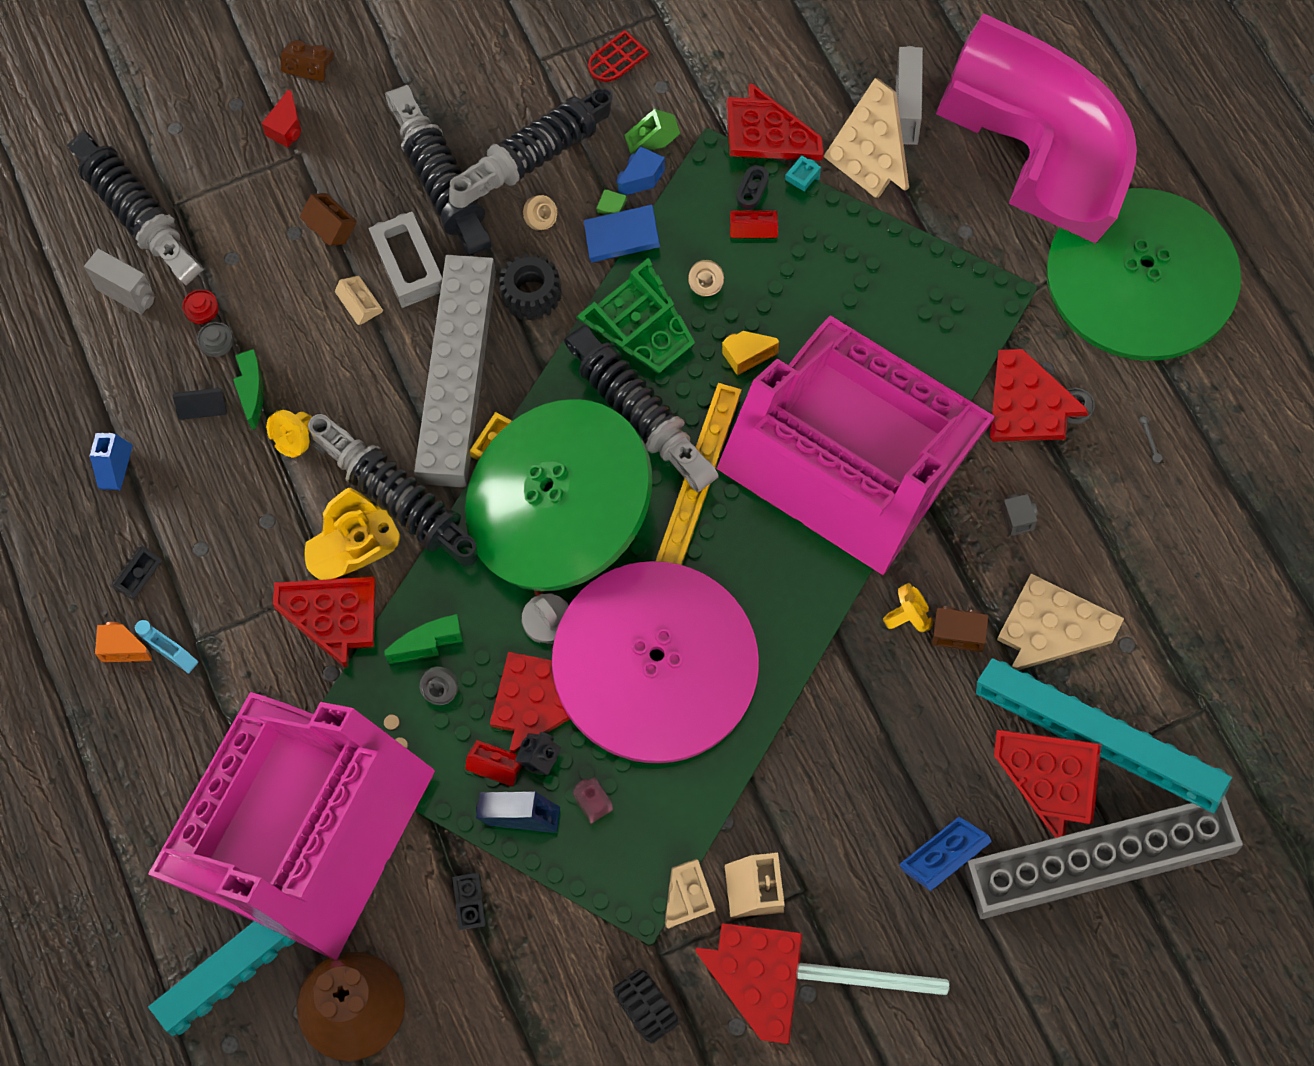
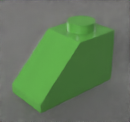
[625,109,681,154]

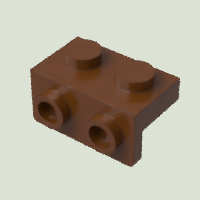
[281,40,334,82]

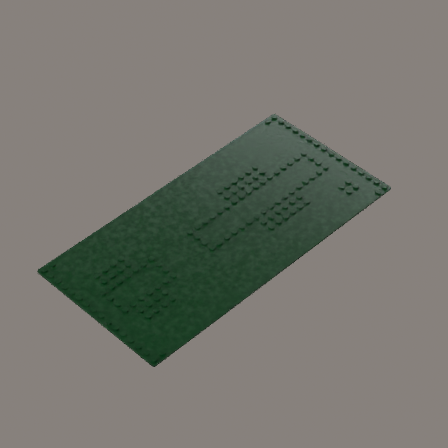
[322,128,1037,946]

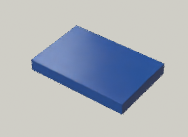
[584,205,660,263]
[899,816,992,891]

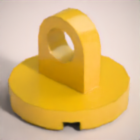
[266,410,312,458]
[883,583,933,633]

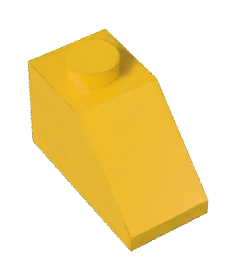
[722,331,779,376]

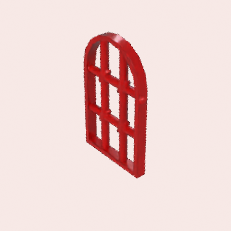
[588,30,649,82]

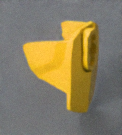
[305,488,400,580]

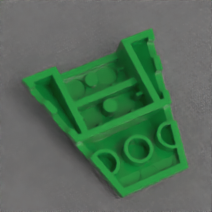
[576,258,695,374]

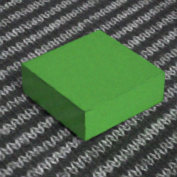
[596,189,627,215]

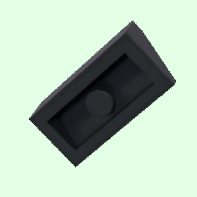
[173,388,227,420]
[110,545,162,600]

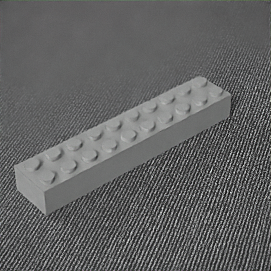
[414,255,496,487]
[964,796,1243,920]

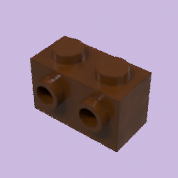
[300,193,357,246]
[931,606,988,652]

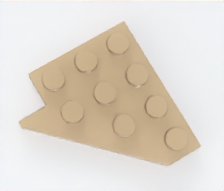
[823,78,909,198]
[997,574,1124,670]

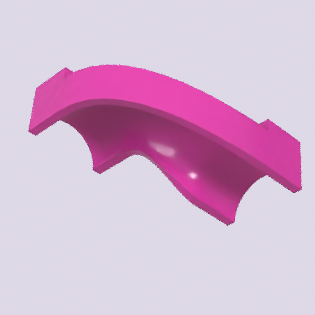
[936,13,1137,243]

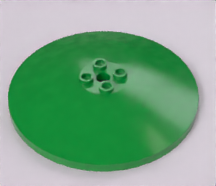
[1046,188,1241,361]
[465,399,653,591]

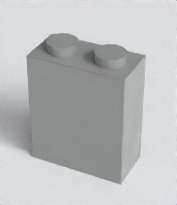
[84,249,155,315]

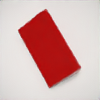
[730,211,778,238]
[465,740,522,786]

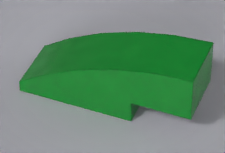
[233,349,264,430]
[384,614,463,664]

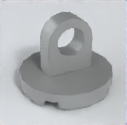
[522,594,569,644]

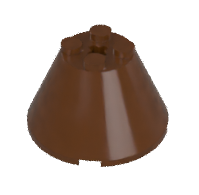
[297,952,405,1061]

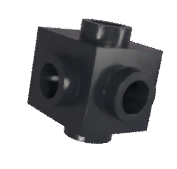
[515,732,561,775]

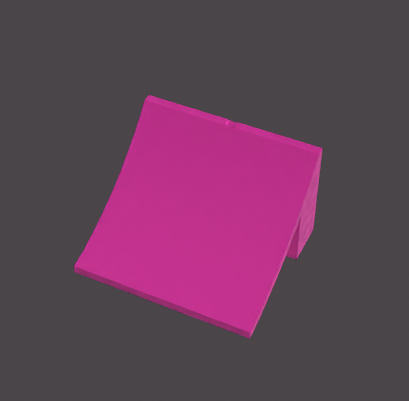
[717,315,995,575]
[148,692,435,960]

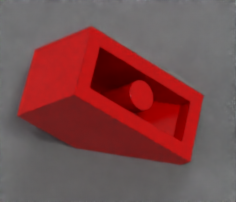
[261,90,301,148]

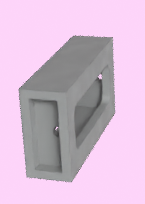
[896,46,923,145]
[368,211,442,308]

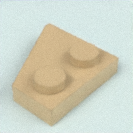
[665,859,715,928]

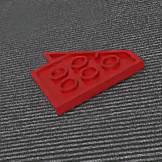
[726,84,823,161]
[990,349,1089,442]
[273,577,376,667]
[490,652,570,753]
[994,730,1101,838]
[695,923,803,1044]

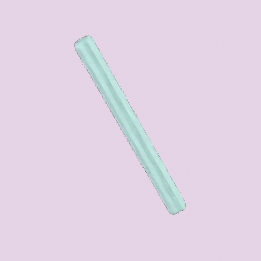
[797,963,949,995]

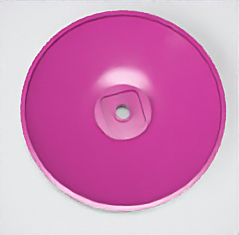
[552,561,759,763]

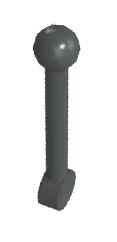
[1139,416,1162,464]

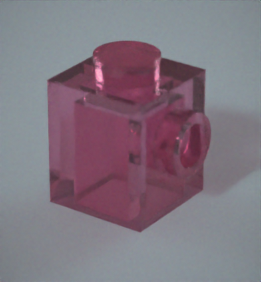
[572,777,613,824]

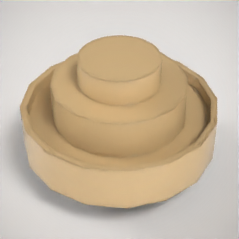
[523,195,557,230]
[689,260,724,296]

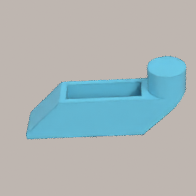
[135,620,198,674]

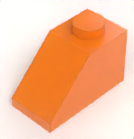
[95,622,152,662]

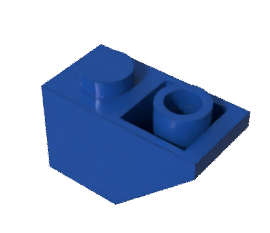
[616,146,665,195]
[90,433,133,490]

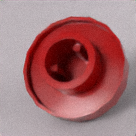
[182,289,219,324]

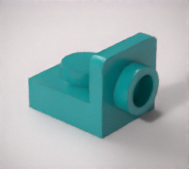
[785,156,821,191]

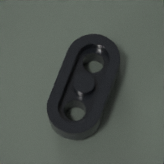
[737,166,769,210]

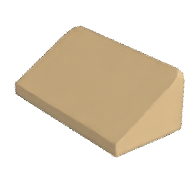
[335,276,383,325]

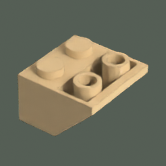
[725,853,785,918]

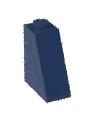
[476,791,560,833]

